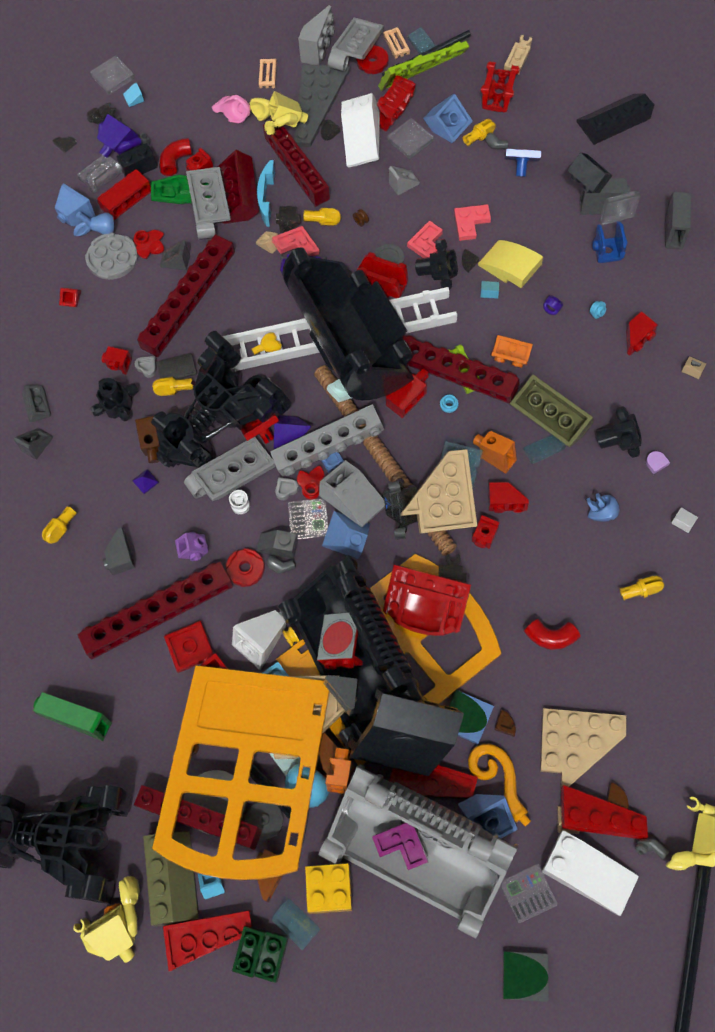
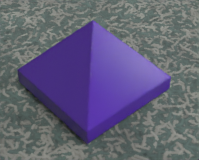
[132,469,159,494]

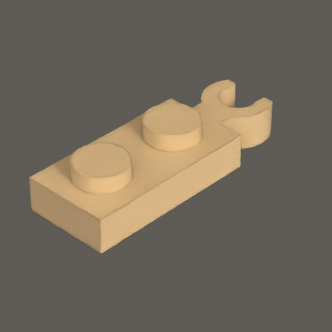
[504,35,532,75]

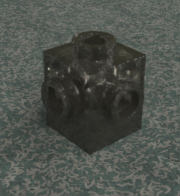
[276,206,301,233]

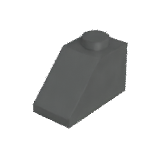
[103,527,135,575]
[256,530,298,559]

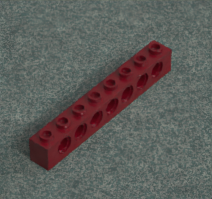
[137,234,235,358]
[403,335,520,404]
[77,562,233,660]

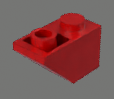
[626,311,658,356]
[488,482,529,513]

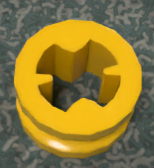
[282,626,300,647]

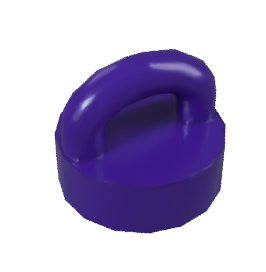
[543,295,563,315]

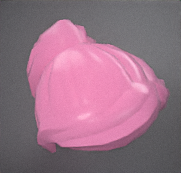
[212,95,251,124]

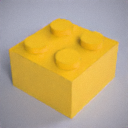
[305,863,352,914]

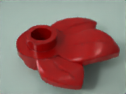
[134,230,164,259]
[297,466,325,500]

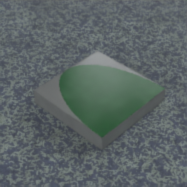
[503,951,548,1002]

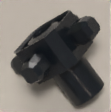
[415,239,458,290]
[90,378,139,421]
[597,406,642,458]

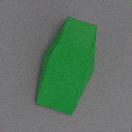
[151,174,211,204]

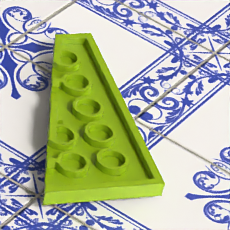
[378,41,469,91]

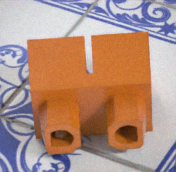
[325,748,352,794]

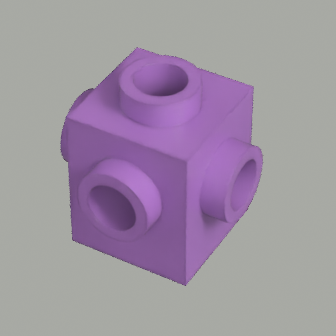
[175,532,208,561]

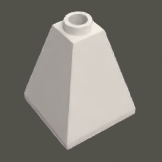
[232,610,286,670]

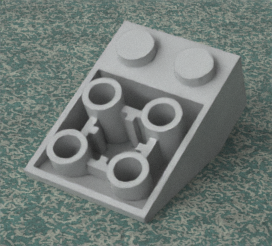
[298,5,335,65]
[319,460,386,527]

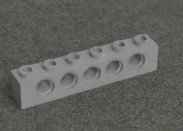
[270,404,384,477]

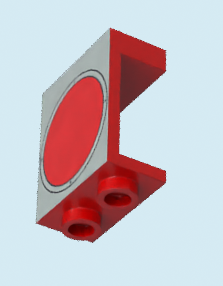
[317,613,363,669]

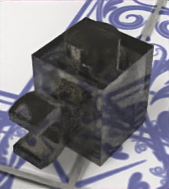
[438,554,466,583]

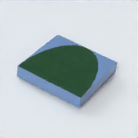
[449,690,494,745]

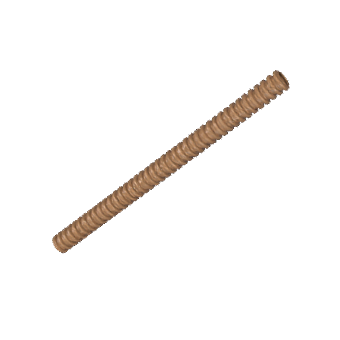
[314,365,457,556]

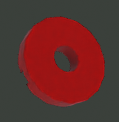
[357,45,389,74]
[226,548,265,587]

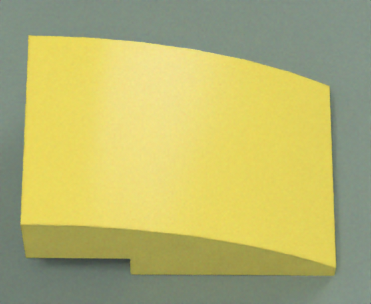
[478,240,543,288]

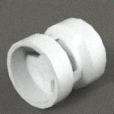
[229,490,250,514]

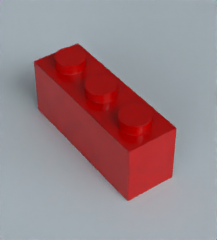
[97,169,151,220]

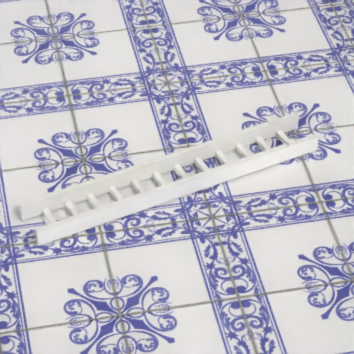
[223,287,457,372]

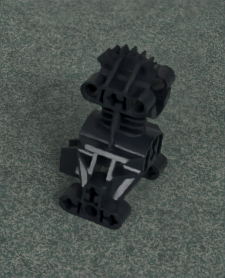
[151,331,291,468]
[0,785,131,904]

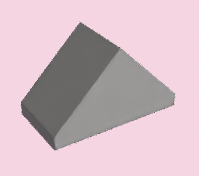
[389,166,420,195]

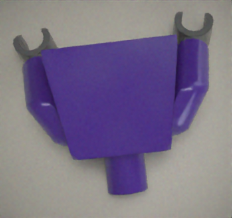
[97,114,150,159]

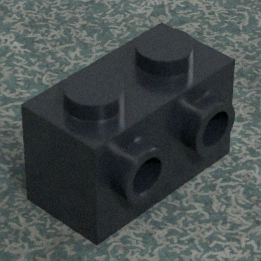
[116,143,157,177]
[567,152,613,193]

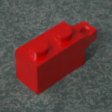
[385,368,429,418]

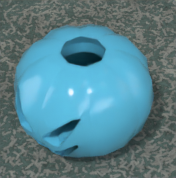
[285,764,329,808]

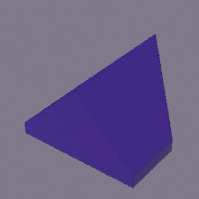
[274,415,311,449]

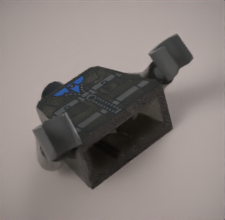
[381,478,418,540]

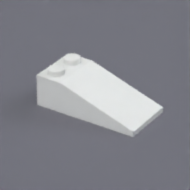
[341,93,380,168]
[541,830,639,916]

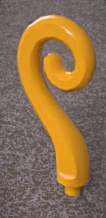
[468,744,531,827]

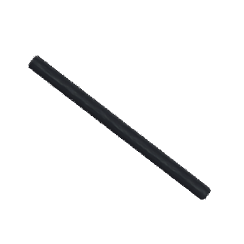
[675,865,712,1032]

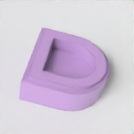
[646,451,670,474]

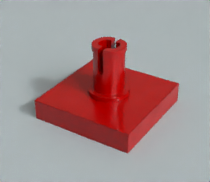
[241,413,279,444]

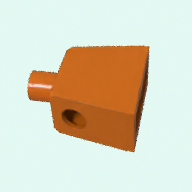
[473,431,517,474]

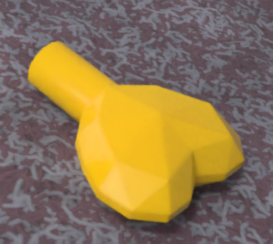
[251,332,282,355]

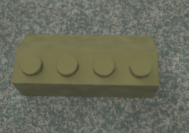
[510,375,594,448]
[143,832,199,927]

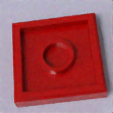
[164,621,214,673]

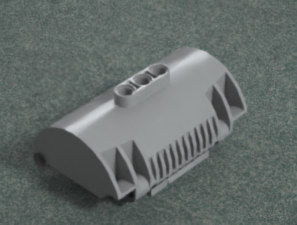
[318,764,518,939]

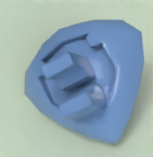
[587,493,620,522]

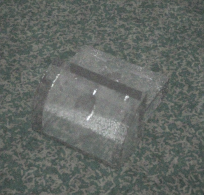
[77,155,122,193]

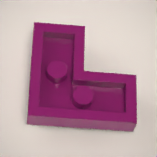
[372,823,428,870]

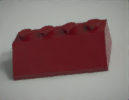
[217,150,259,224]

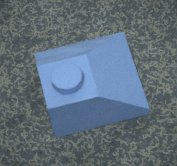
[423,94,472,143]
[55,183,96,226]
[322,511,370,559]
[458,794,518,839]

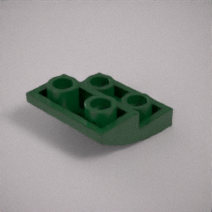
[232,926,289,983]

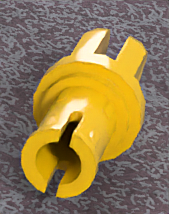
[463,119,496,146]
[303,208,341,226]
[152,377,193,396]
[42,506,76,544]
[620,575,664,601]

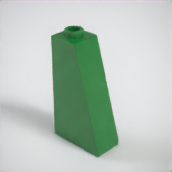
[33,692,112,741]

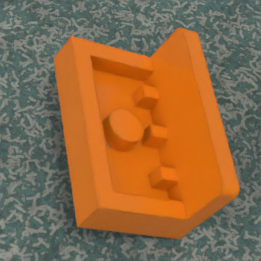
[491,335,533,368]

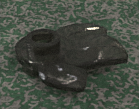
[87,102,116,124]

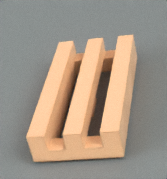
[383,27,410,59]
[259,59,277,88]

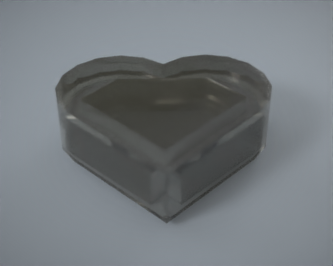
[321,119,341,141]

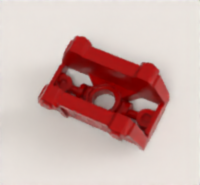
[481,61,520,112]
[377,75,416,132]
[357,252,408,298]

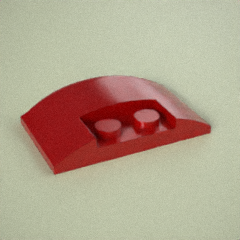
[383,565,471,636]

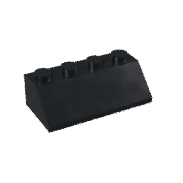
[576,93,654,145]

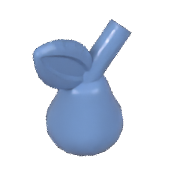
[74,211,114,237]

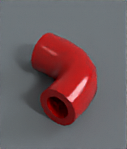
[159,138,192,176]
[524,619,581,650]

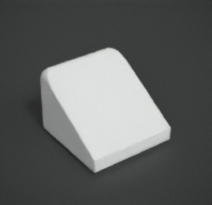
[672,508,698,533]

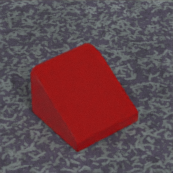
[59,288,81,307]

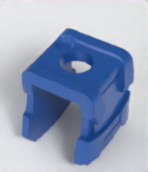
[592,221,627,263]

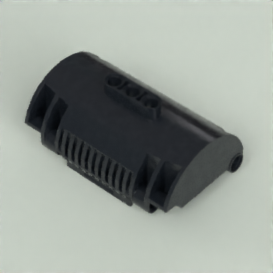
[282,247,414,401]
[278,555,428,751]

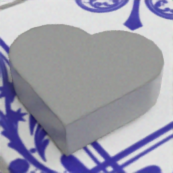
[134,356,156,378]
[275,477,299,500]

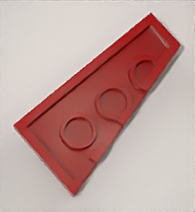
[389,765,478,799]
[561,785,648,839]
[163,910,252,972]

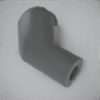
[485,132,508,149]
[267,556,295,574]
[635,838,669,859]

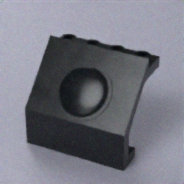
[347,688,464,776]

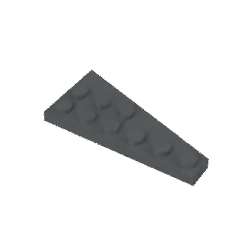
[294,64,351,147]

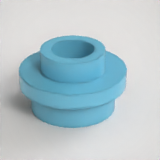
[590,301,606,319]
[440,395,458,413]

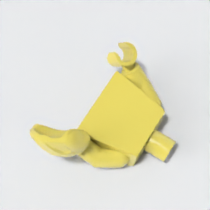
[250,91,308,135]
[666,797,715,870]
[73,876,140,963]

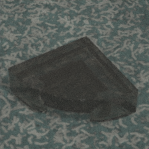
[53,137,77,153]
[462,249,479,273]

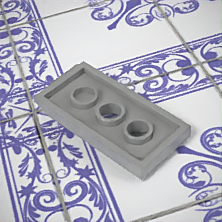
[328,17,384,71]
[186,167,231,240]
[184,437,275,502]

